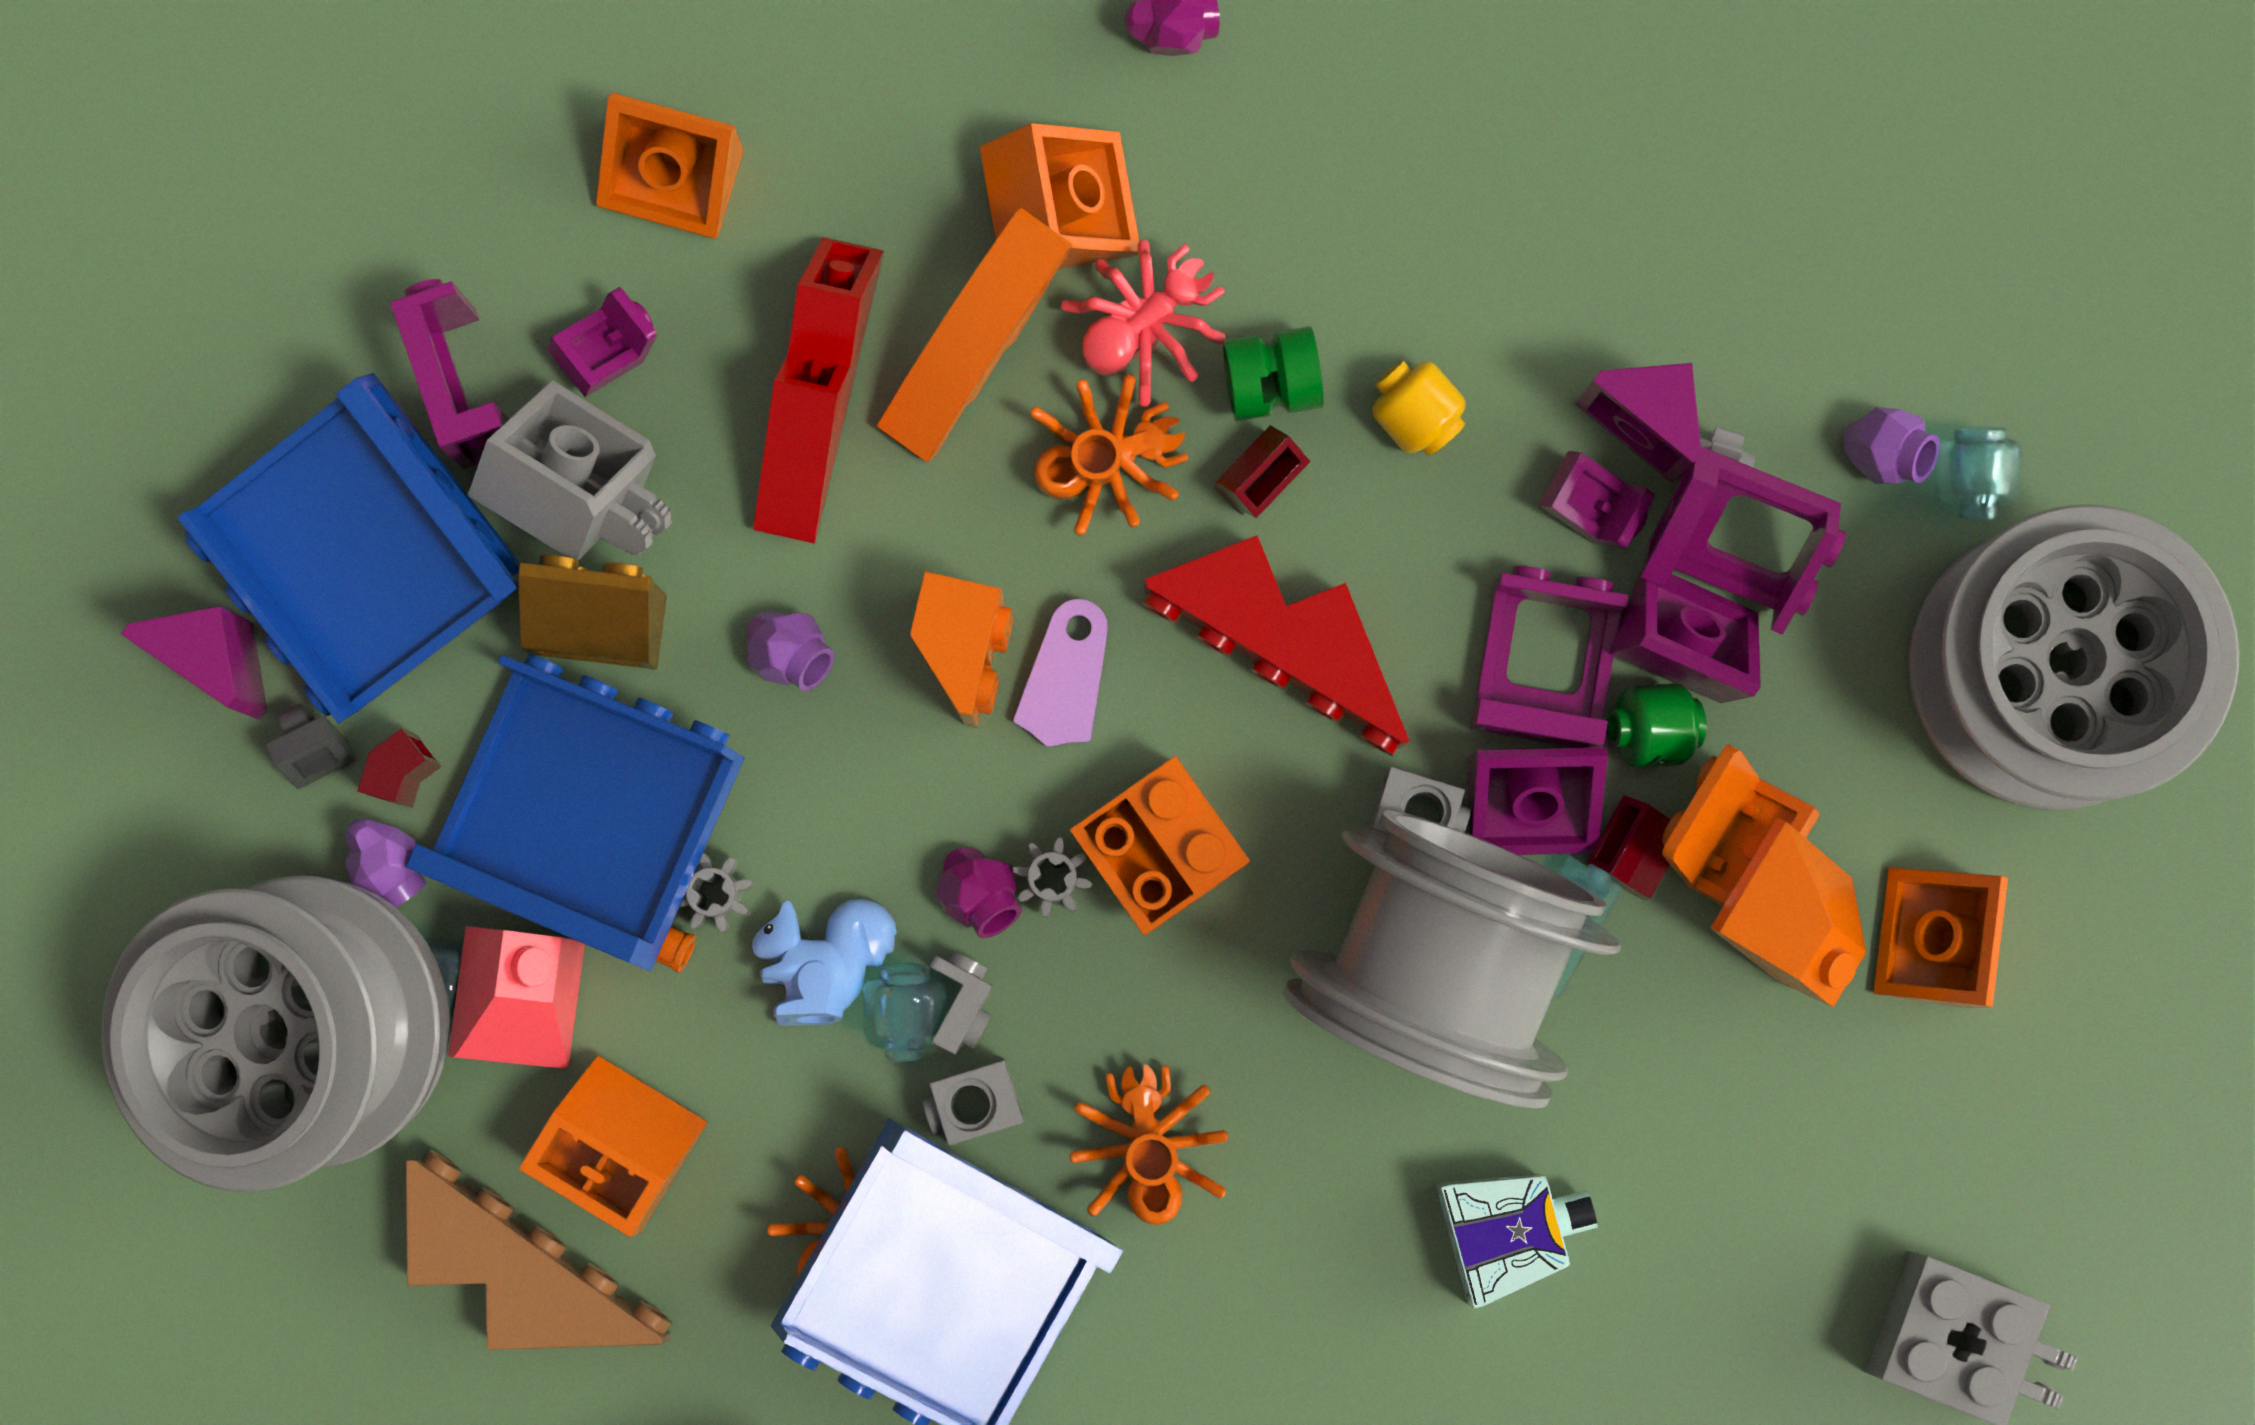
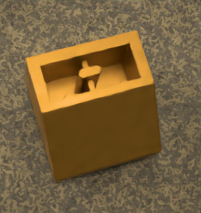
[518,555,667,670]

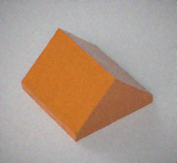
[596,92,744,239]
[1873,867,2008,1008]

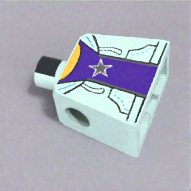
[1435,1174,1598,1309]

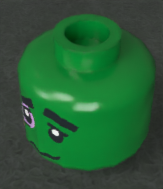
[1606,683,1707,768]

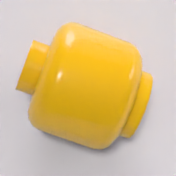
[1372,360,1466,456]

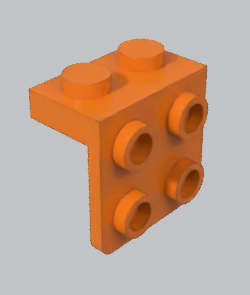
[1662,745,1820,906]

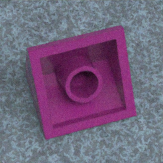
[1575,363,1702,484]
[1609,570,1761,703]
[121,606,267,720]
[1467,748,1608,855]

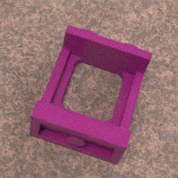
[390,279,509,469]
[1641,446,1846,635]
[1470,566,1629,748]

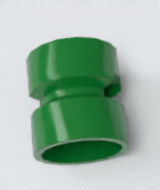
[1222,326,1324,421]

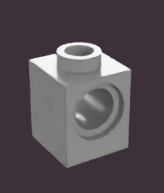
[1369,767,1471,834]
[922,1060,1025,1146]

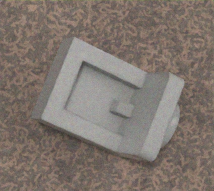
[929,951,994,1055]

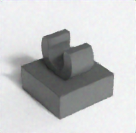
[266,703,356,789]

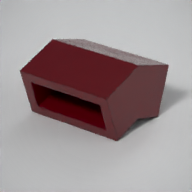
[1214,425,1311,518]
[357,728,441,808]
[1586,795,1671,901]

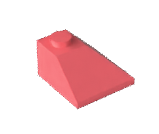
[448,926,585,1069]

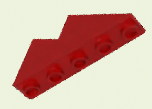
[753,237,884,544]
[1142,535,1410,756]

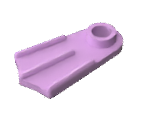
[1013,599,1108,747]

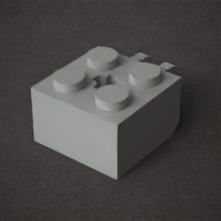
[467,380,673,560]
[1865,1251,2078,1425]

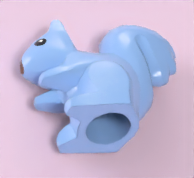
[752,899,897,1026]

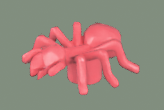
[1060,240,1226,407]

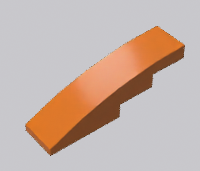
[877,208,1073,463]

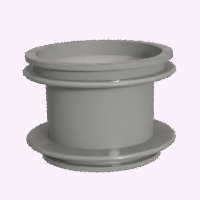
[1908,504,2239,810]
[1283,810,1621,1109]
[101,876,450,1192]

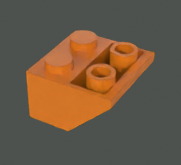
[910,571,1014,728]
[1070,755,1250,936]
[519,1055,708,1237]

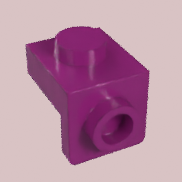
[546,287,657,397]
[1538,451,1655,548]

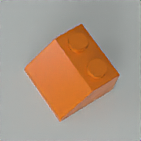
[979,123,1139,269]

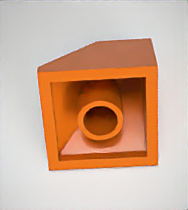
[1710,818,1866,1007]

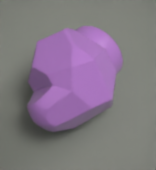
[1843,407,1940,484]
[747,611,835,691]
[344,818,427,907]

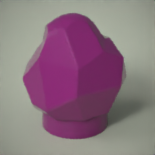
[1124,0,1220,56]
[935,847,1022,938]

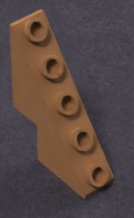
[406,1150,672,1350]

